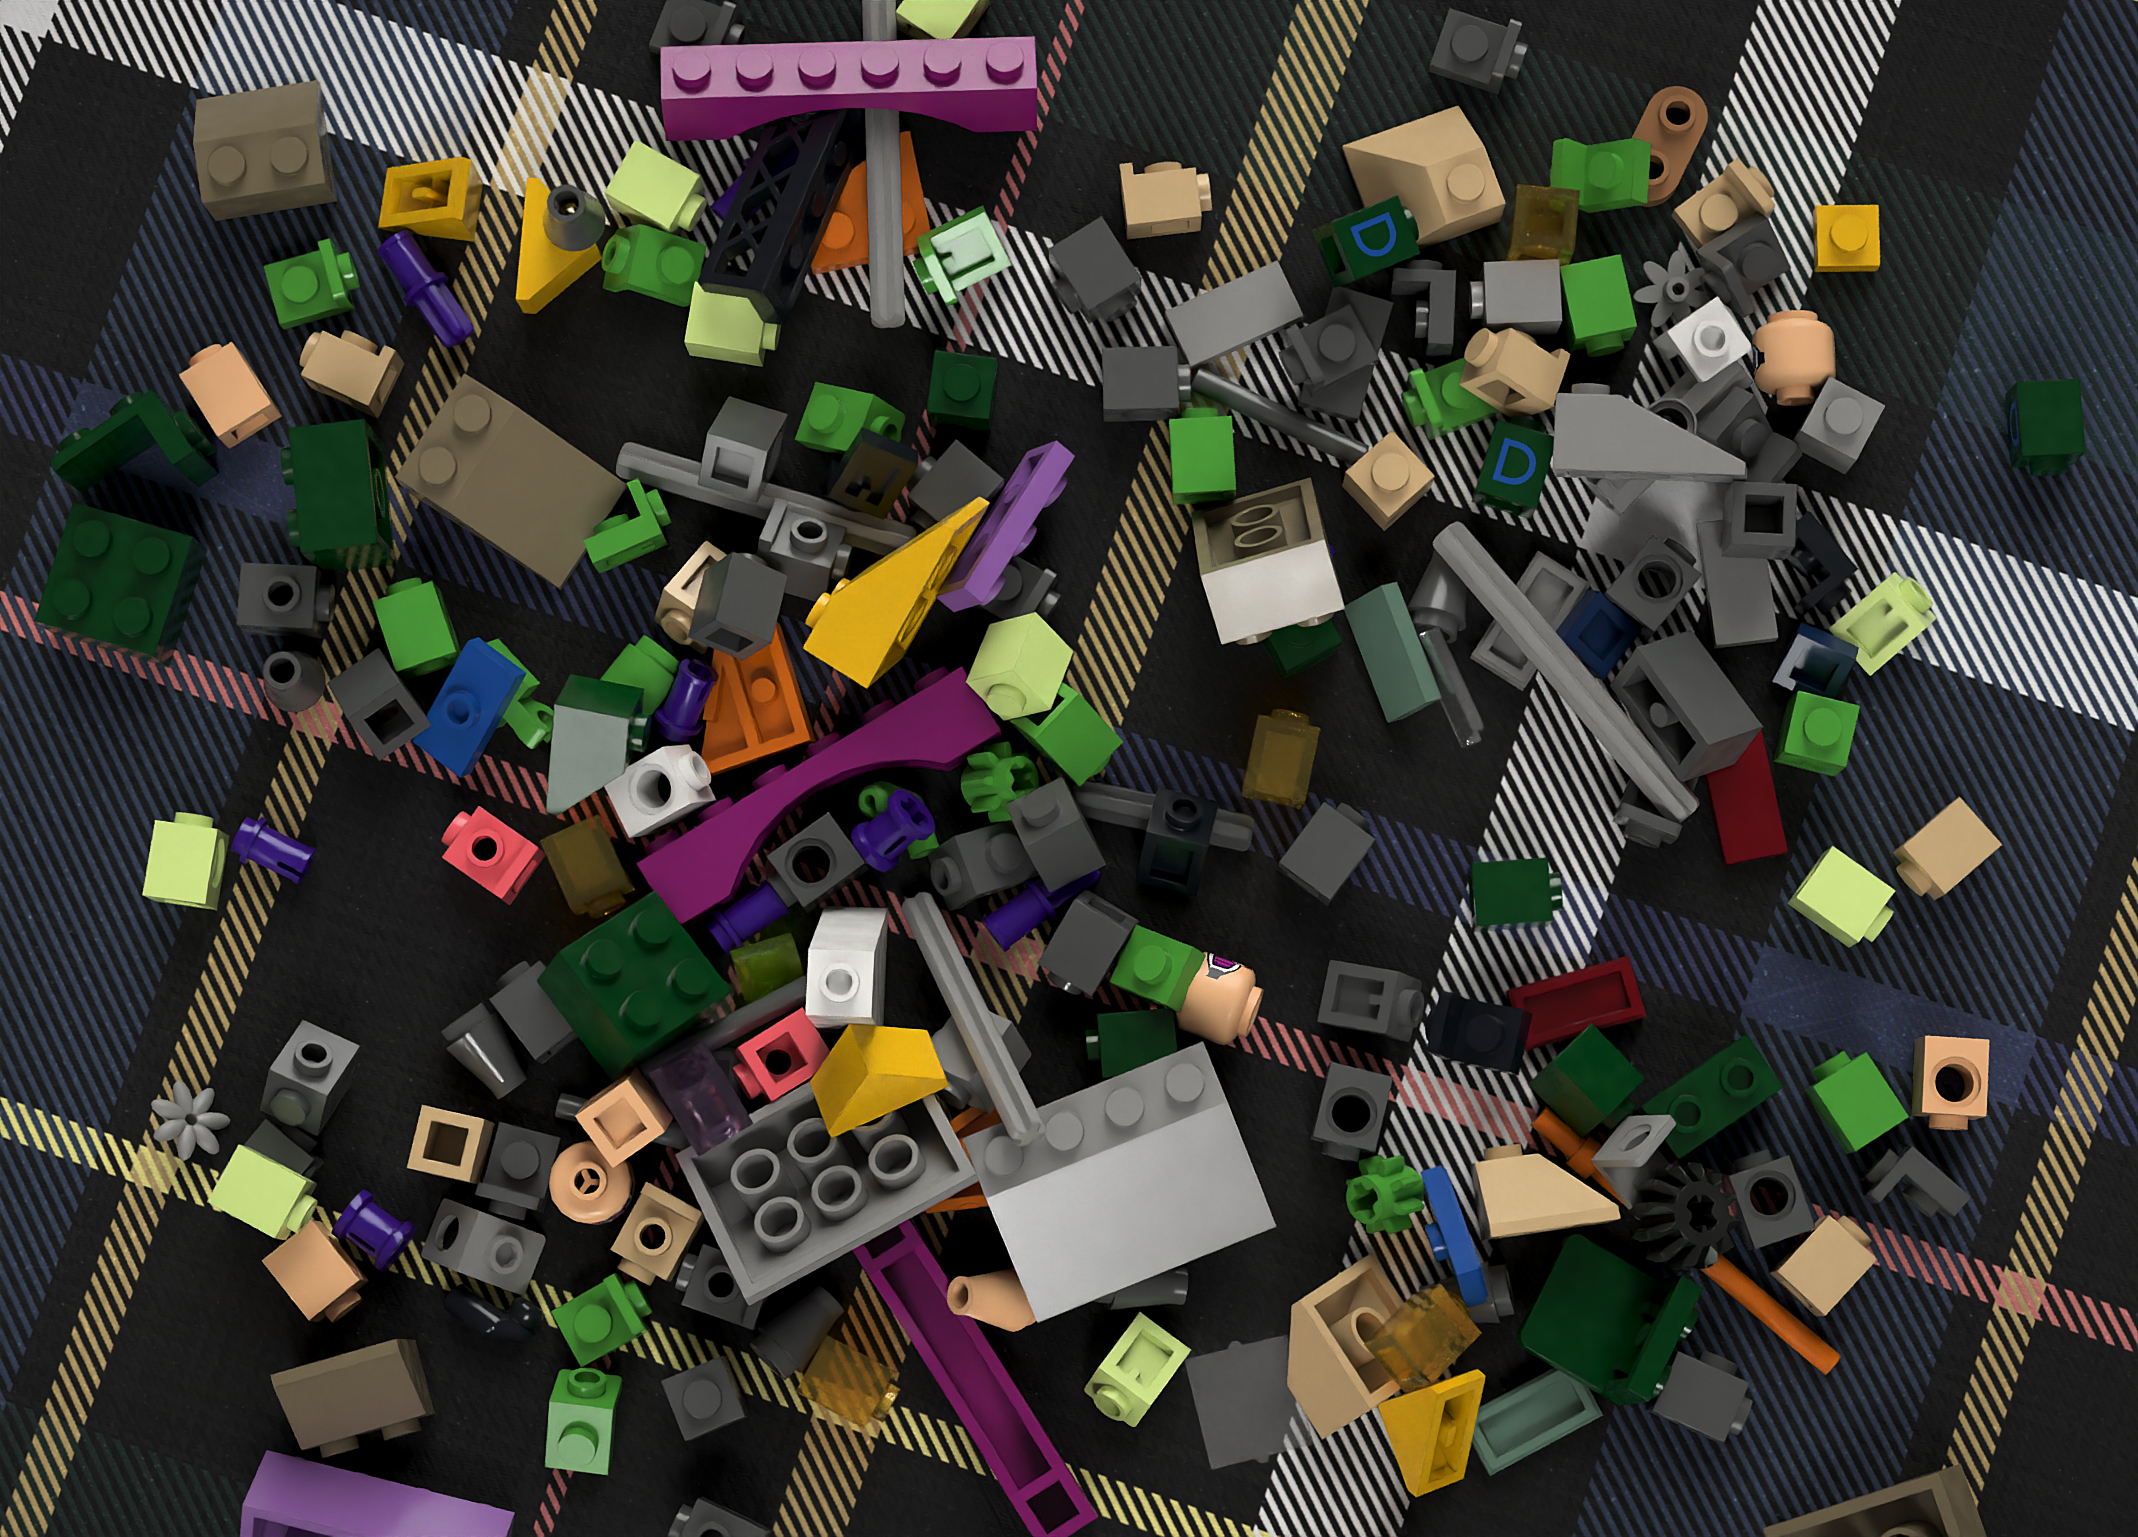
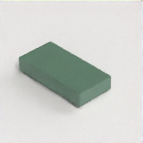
[1344,582,1442,723]
[1472,1367,1603,1476]

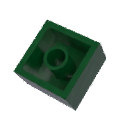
[281,419,396,574]
[34,502,207,668]
[537,891,731,1082]

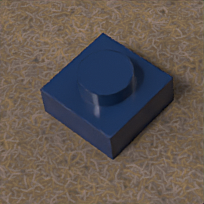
[1556,590,1641,679]
[1772,621,1859,699]

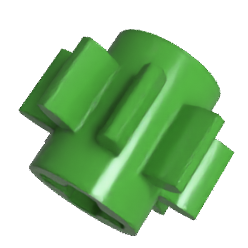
[961,742,1039,823]
[1346,1155,1425,1235]

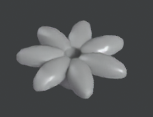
[1633,250,1711,328]
[151,1080,230,1161]

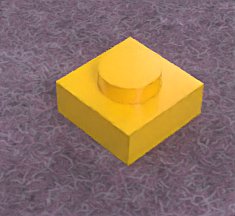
[1813,205,1880,272]

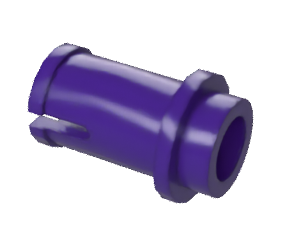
[654,659,719,743]
[231,817,317,885]
[704,880,789,956]

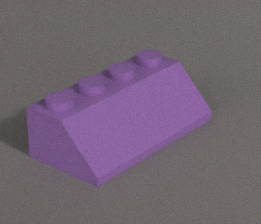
[240,1450,515,1537]

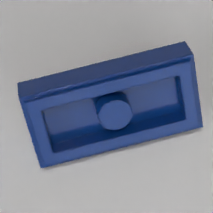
[412,637,527,778]
[1420,1165,1488,1309]

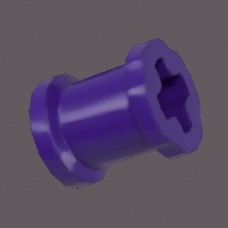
[851,789,935,872]
[331,1190,417,1273]

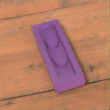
[935,440,1075,612]

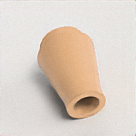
[947,1268,1036,1332]

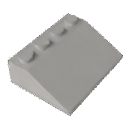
[962,1042,1277,1323]
[675,1082,980,1306]

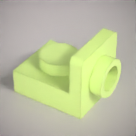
[1829,572,1936,676]
[1084,1312,1191,1427]

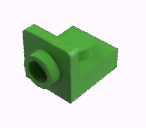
[1550,138,1651,213]
[264,238,360,329]
[1401,357,1499,441]
[583,478,672,574]
[551,1273,653,1368]

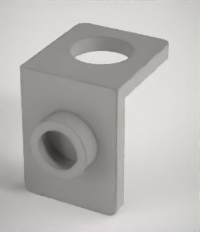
[1591,1115,1676,1220]
[421,1198,546,1295]

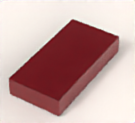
[1704,730,1788,866]
[1505,956,1647,1052]

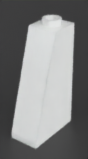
[805,906,888,1033]

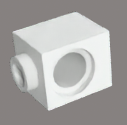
[604,744,716,838]

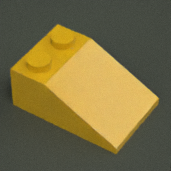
[803,496,990,688]

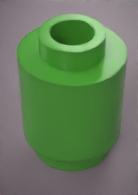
[600,635,680,716]

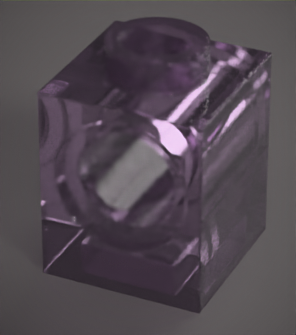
[648,1041,754,1157]

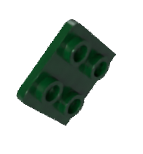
[49,389,219,492]
[1516,1234,1703,1406]

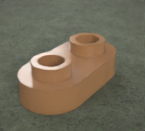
[1632,86,1708,207]

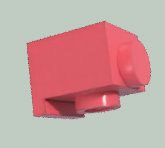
[441,806,546,905]
[731,1007,830,1105]

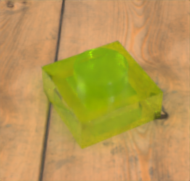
[730,933,804,1006]

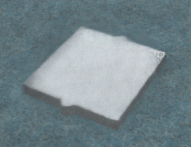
[1419,626,1484,748]
[1184,1335,1314,1469]

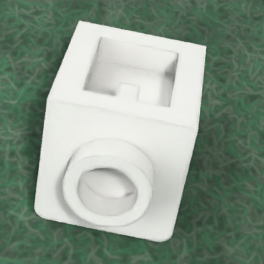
[1653,296,1751,382]

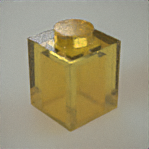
[1505,184,1580,267]
[1241,709,1320,809]
[540,814,635,919]
[1364,1284,1482,1392]
[796,1335,901,1429]

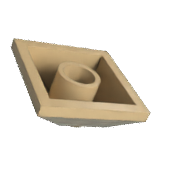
[1342,106,1506,250]
[1470,1144,1620,1241]
[1287,1253,1441,1439]

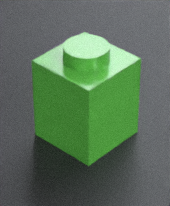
[1560,254,1637,357]
[1169,408,1236,505]
[372,578,461,681]
[1009,682,1123,787]
[1773,691,1860,777]
[1804,1050,1909,1154]

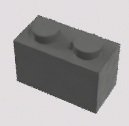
[1610,630,1763,783]

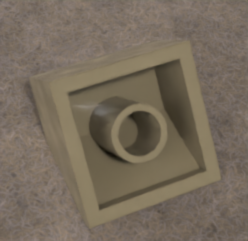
[193,80,337,221]
[270,1339,435,1458]

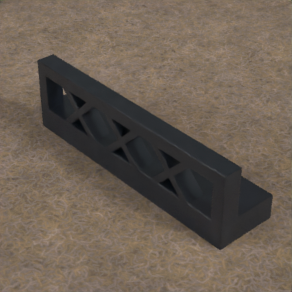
[697,108,866,326]

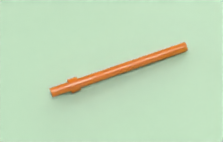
[1531,1107,1841,1375]

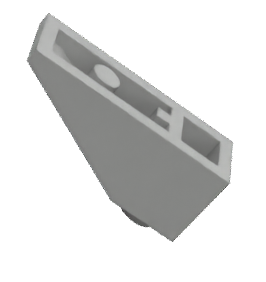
[1552,383,1748,483]

